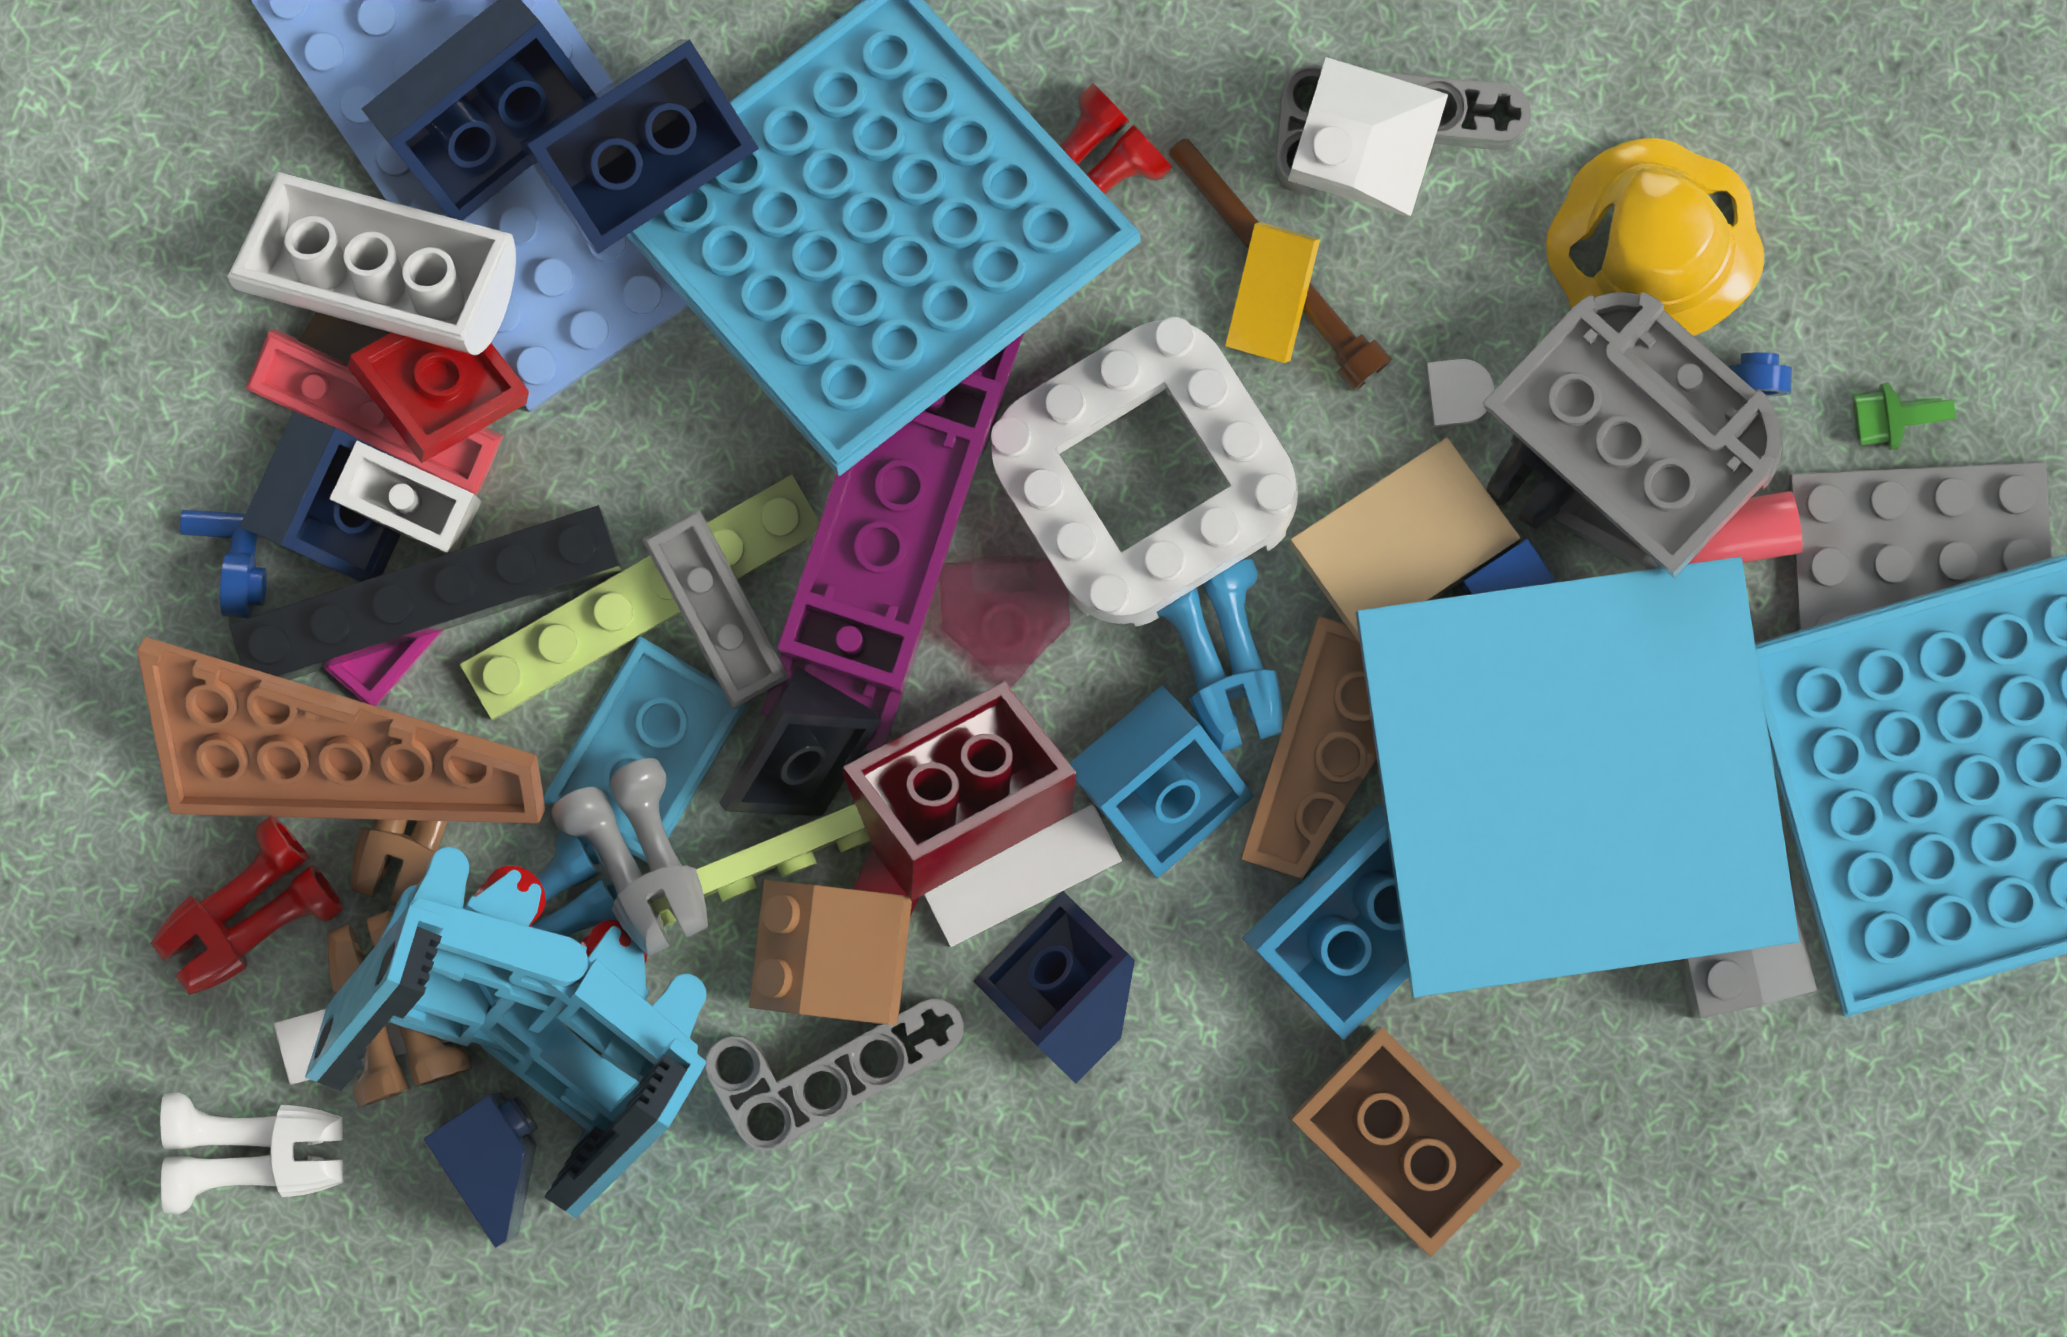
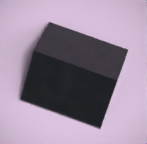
[719,667,882,816]

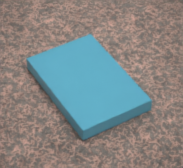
[544,636,749,863]

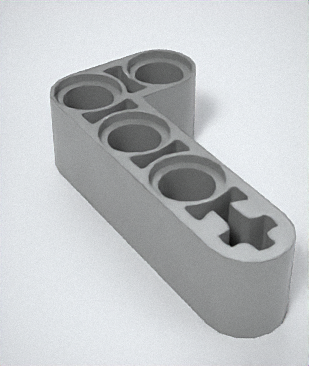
[1274,65,1531,194]
[705,998,964,1151]

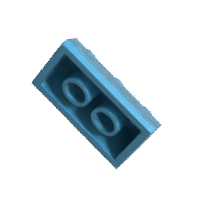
[1242,804,1409,1040]

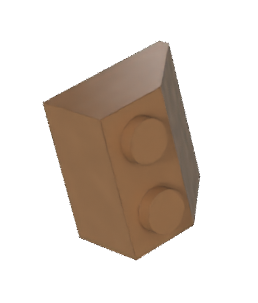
[749,880,912,1025]

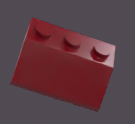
[843,681,1076,901]

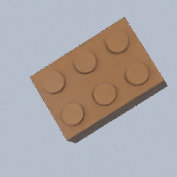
[1288,1026,1521,1257]

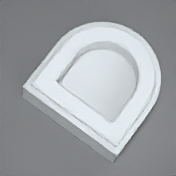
[1426,359,1494,428]

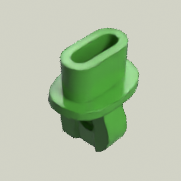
[1853,382,1956,450]

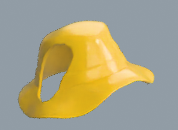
[1546,138,1764,336]

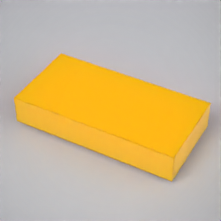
[1225,222,1320,363]

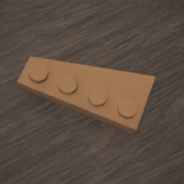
[1240,616,1377,879]

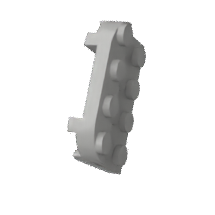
[1483,292,1782,578]

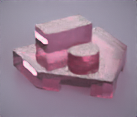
[940,555,1070,688]

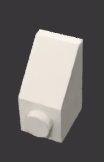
[330,441,482,554]

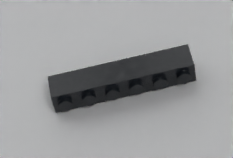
[229,505,622,680]

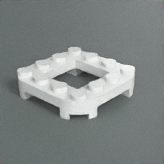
[991,317,1298,627]

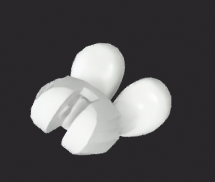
[160,1093,343,1214]

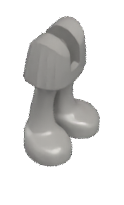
[551,758,708,957]

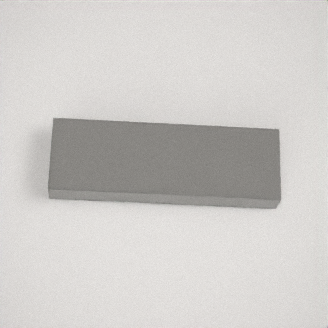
[642,509,790,709]

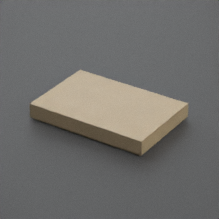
[1289,437,1521,643]

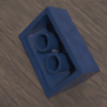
[361,0,595,221]
[519,39,759,254]

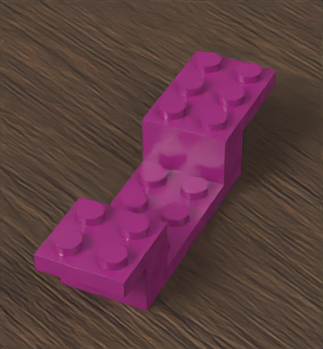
[761,332,1025,752]

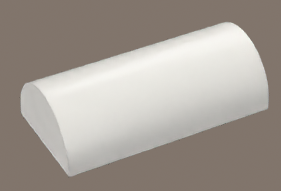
[227,172,516,355]

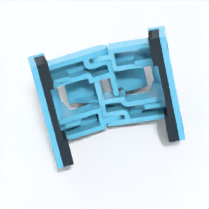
[305,847,707,1218]

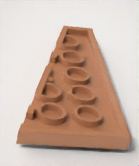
[137,637,546,824]

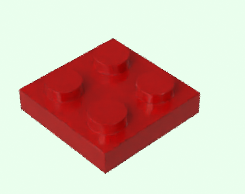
[348,332,529,463]

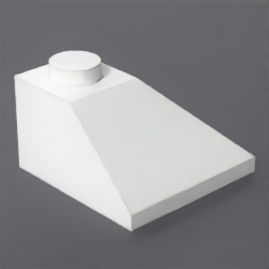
[1288,57,1448,218]

